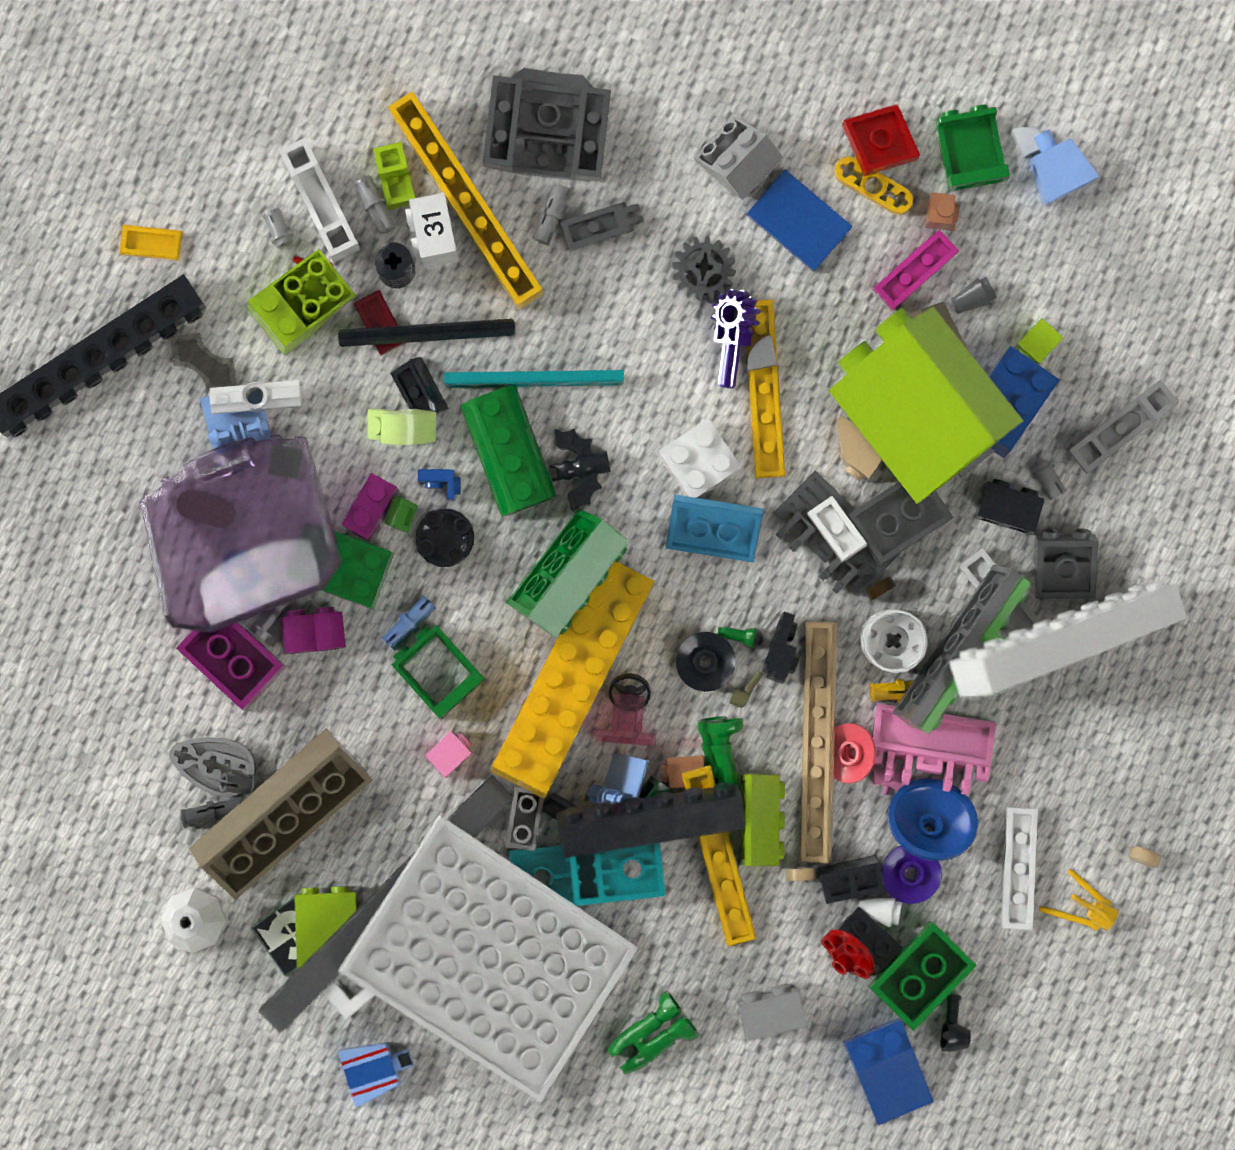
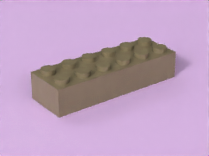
[189,728,372,900]

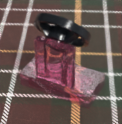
[595,673,656,747]

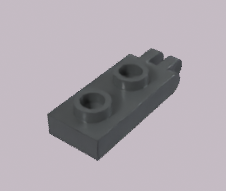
[561,202,644,252]

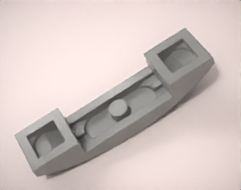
[1068,379,1179,475]

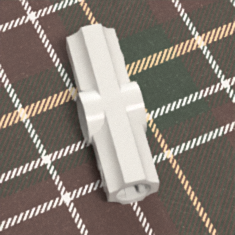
[209,380,302,415]

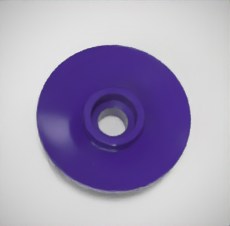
[881,846,942,904]

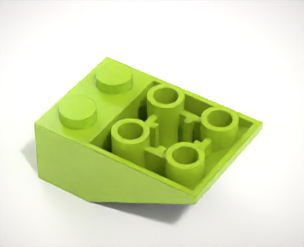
[248,249,356,355]

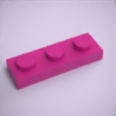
[873,229,959,311]

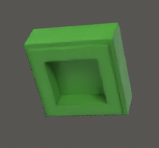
[384,495,418,533]

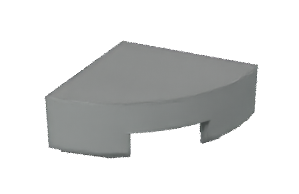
[747,335,777,372]

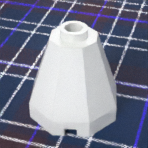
[160,887,227,953]

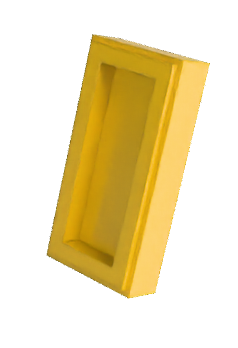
[119,225,183,261]

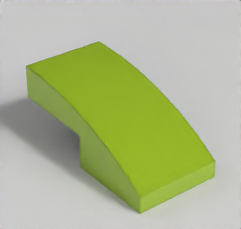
[373,141,415,211]

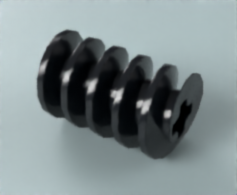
[375,242,416,289]

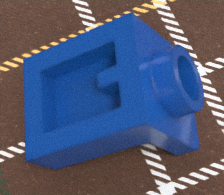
[418,469,461,501]

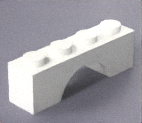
[279,137,361,263]

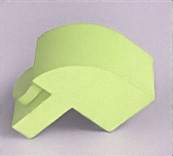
[367,408,436,445]

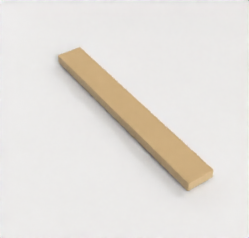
[800,622,837,863]

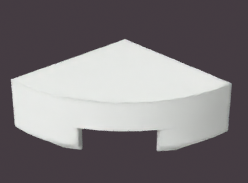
[1011,127,1041,158]

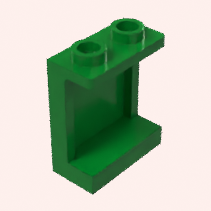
[935,104,1010,192]

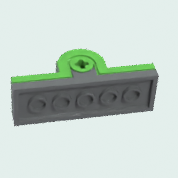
[892,565,1031,734]

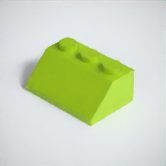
[741,774,785,866]

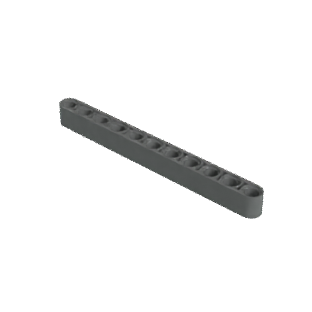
[258,775,513,1033]

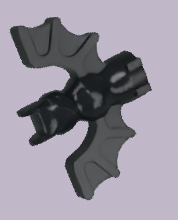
[549,429,611,512]

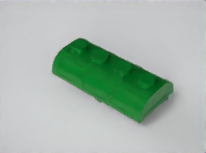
[460,385,557,518]

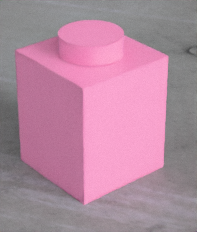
[425,731,473,778]

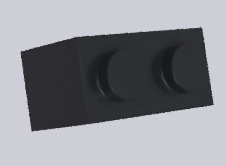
[974,479,1045,535]

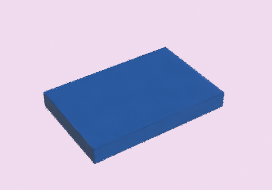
[746,169,853,272]

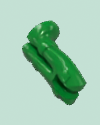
[697,716,744,791]
[607,990,700,1075]

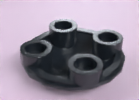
[416,509,474,567]

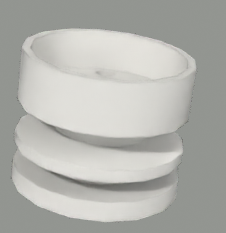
[860,609,928,673]

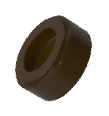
[865,576,896,601]

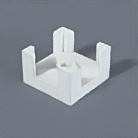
[323,979,375,1020]

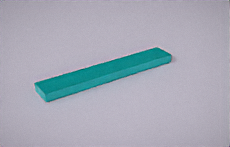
[444,370,624,388]

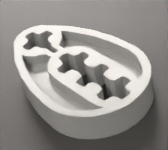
[169,737,256,797]

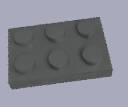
[847,482,954,566]

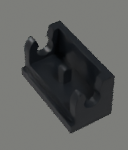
[817,855,885,904]

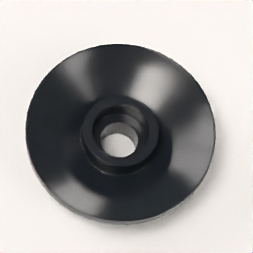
[676,632,736,692]

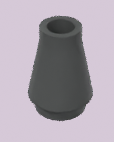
[950,277,997,314]

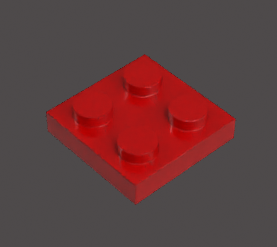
[842,104,920,176]

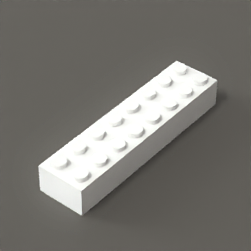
[949,581,1187,697]

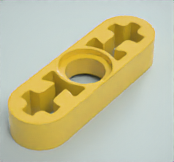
[834,156,913,215]

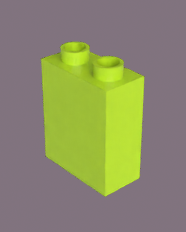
[828,307,1023,504]

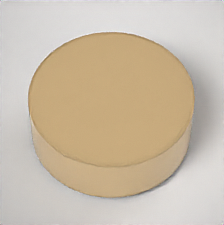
[1129,846,1161,868]
[786,868,816,881]

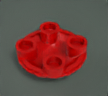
[821,930,875,979]

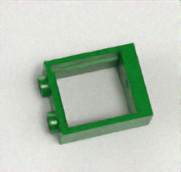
[391,625,485,719]

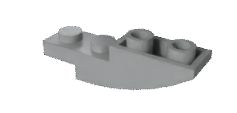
[505,785,544,851]

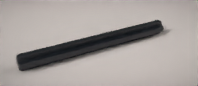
[338,318,515,347]

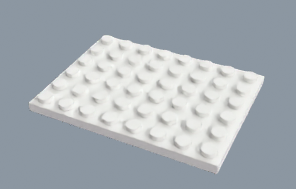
[338,816,639,1102]

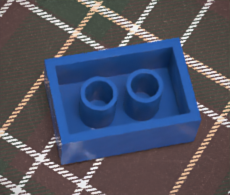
[988,346,1060,458]

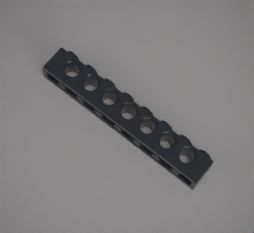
[0,274,207,438]

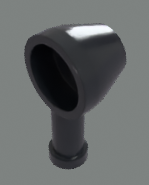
[940,994,971,1052]

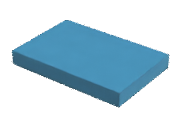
[665,494,763,563]

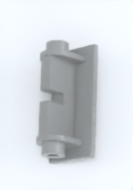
[249,582,308,647]

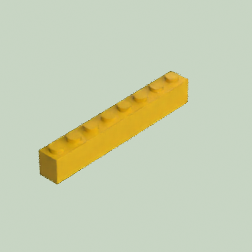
[388,91,543,311]

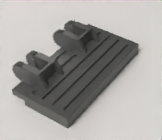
[773,470,901,596]

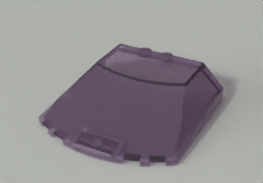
[140,435,342,633]

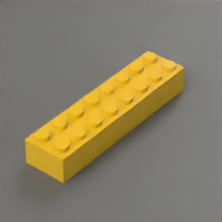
[491,561,654,799]

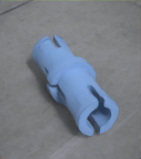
[381,595,437,651]

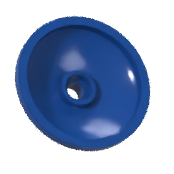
[888,779,978,861]

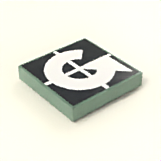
[251,893,301,977]

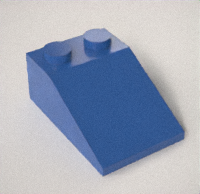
[842,1018,934,1126]

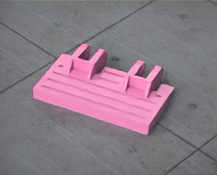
[872,703,996,795]

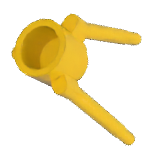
[1039,869,1119,931]

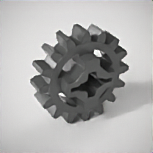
[672,236,736,302]

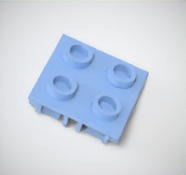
[200,390,273,455]
[586,752,649,803]

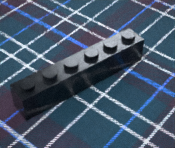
[556,783,745,858]

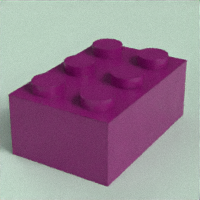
[176,604,287,711]

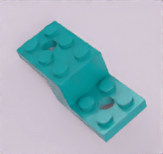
[509,843,666,906]

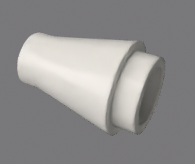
[858,897,903,928]

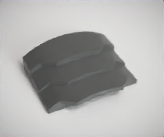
[482,68,611,181]

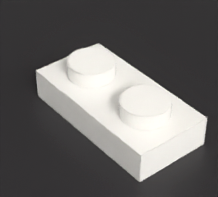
[808,496,867,563]

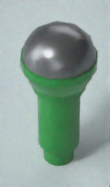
[717,627,763,649]

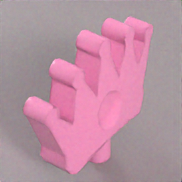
[873,761,912,795]

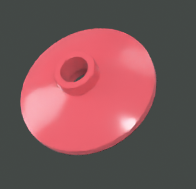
[834,723,876,783]

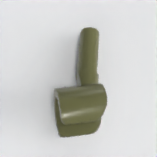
[730,670,763,708]

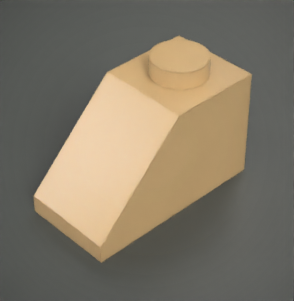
[836,415,882,481]

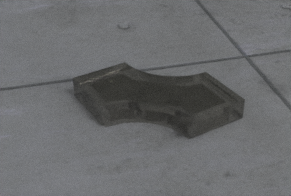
[170,333,237,393]

